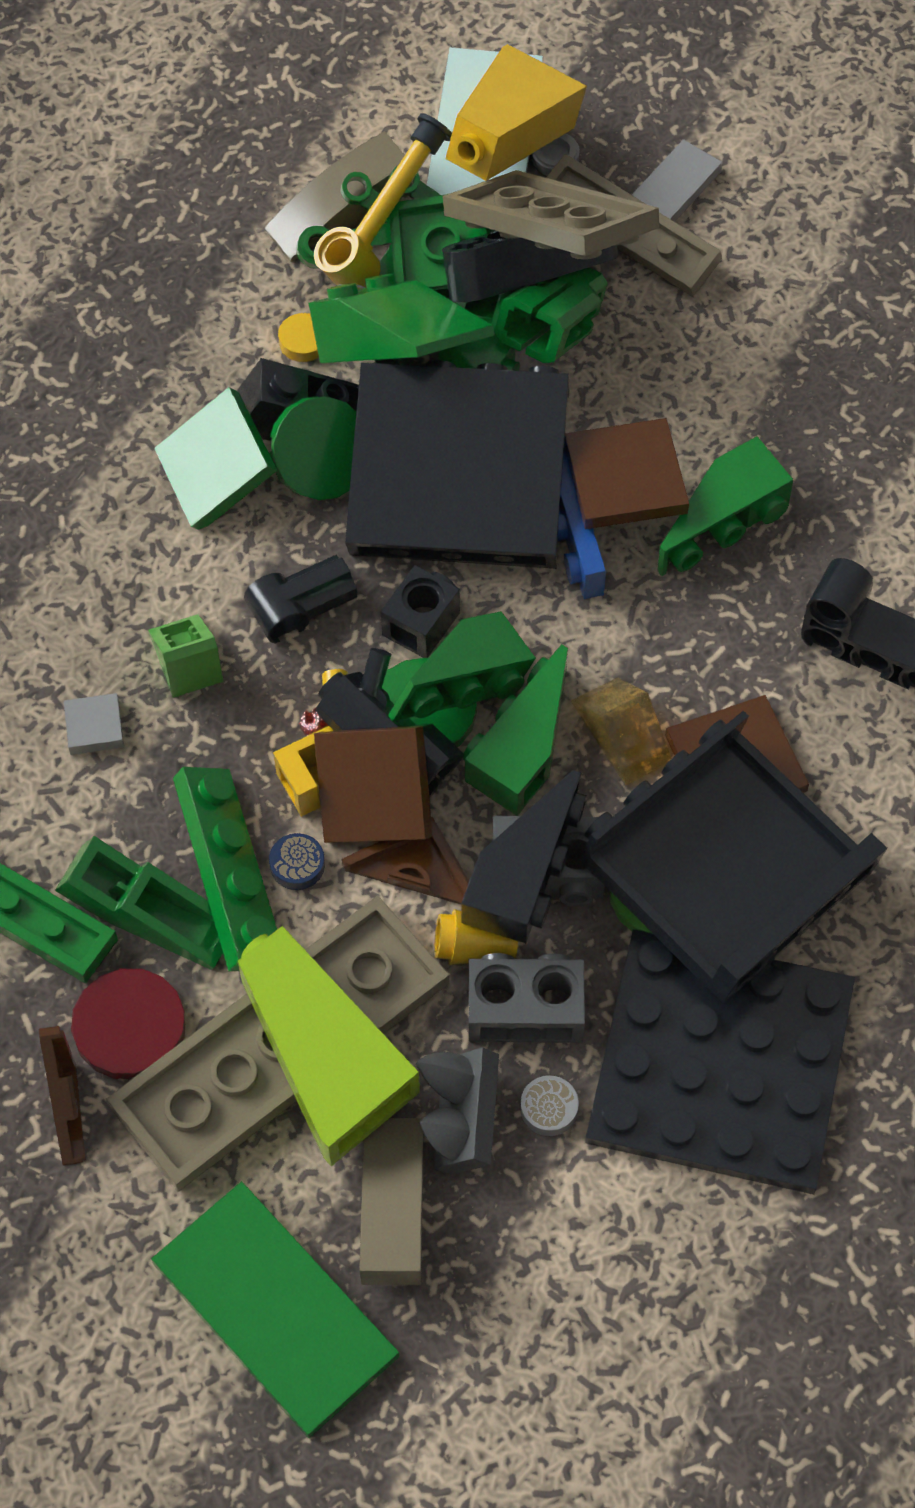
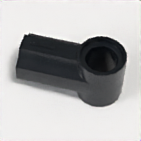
[244,555,358,644]

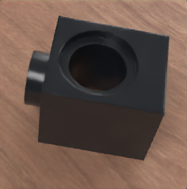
[380,565,460,658]

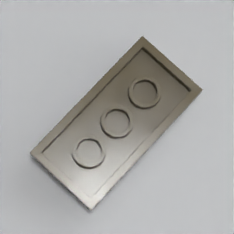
[443,170,659,259]

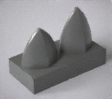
[416,1047,499,1174]

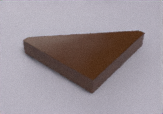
[341,817,469,904]
[39,1026,86,1166]

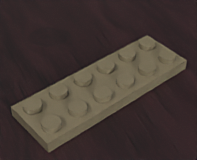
[106,895,449,1192]

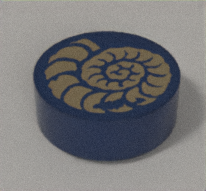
[269,833,325,890]

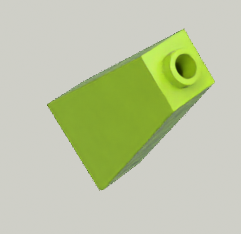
[238,926,420,1167]

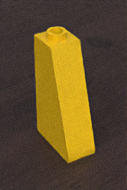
[445,44,587,181]

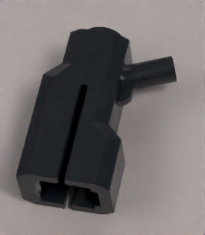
[315,648,464,798]

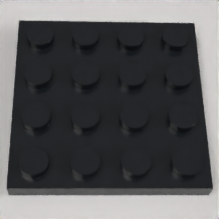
[585,929,855,1195]

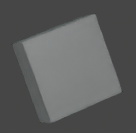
[64,693,124,755]

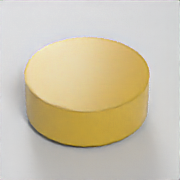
[278,313,319,362]

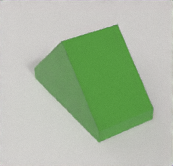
[148,614,223,698]

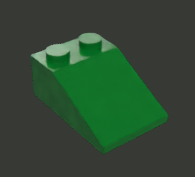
[308,273,494,363]

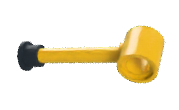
[314,113,452,290]

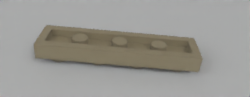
[546,154,722,297]

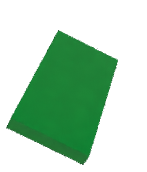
[151,1181,400,1439]

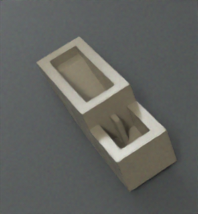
[265,131,412,262]
[360,1118,424,1285]

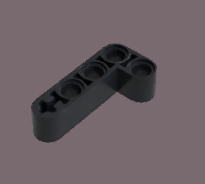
[442,231,618,302]
[801,558,915,690]

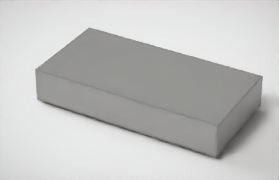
[632,139,722,222]

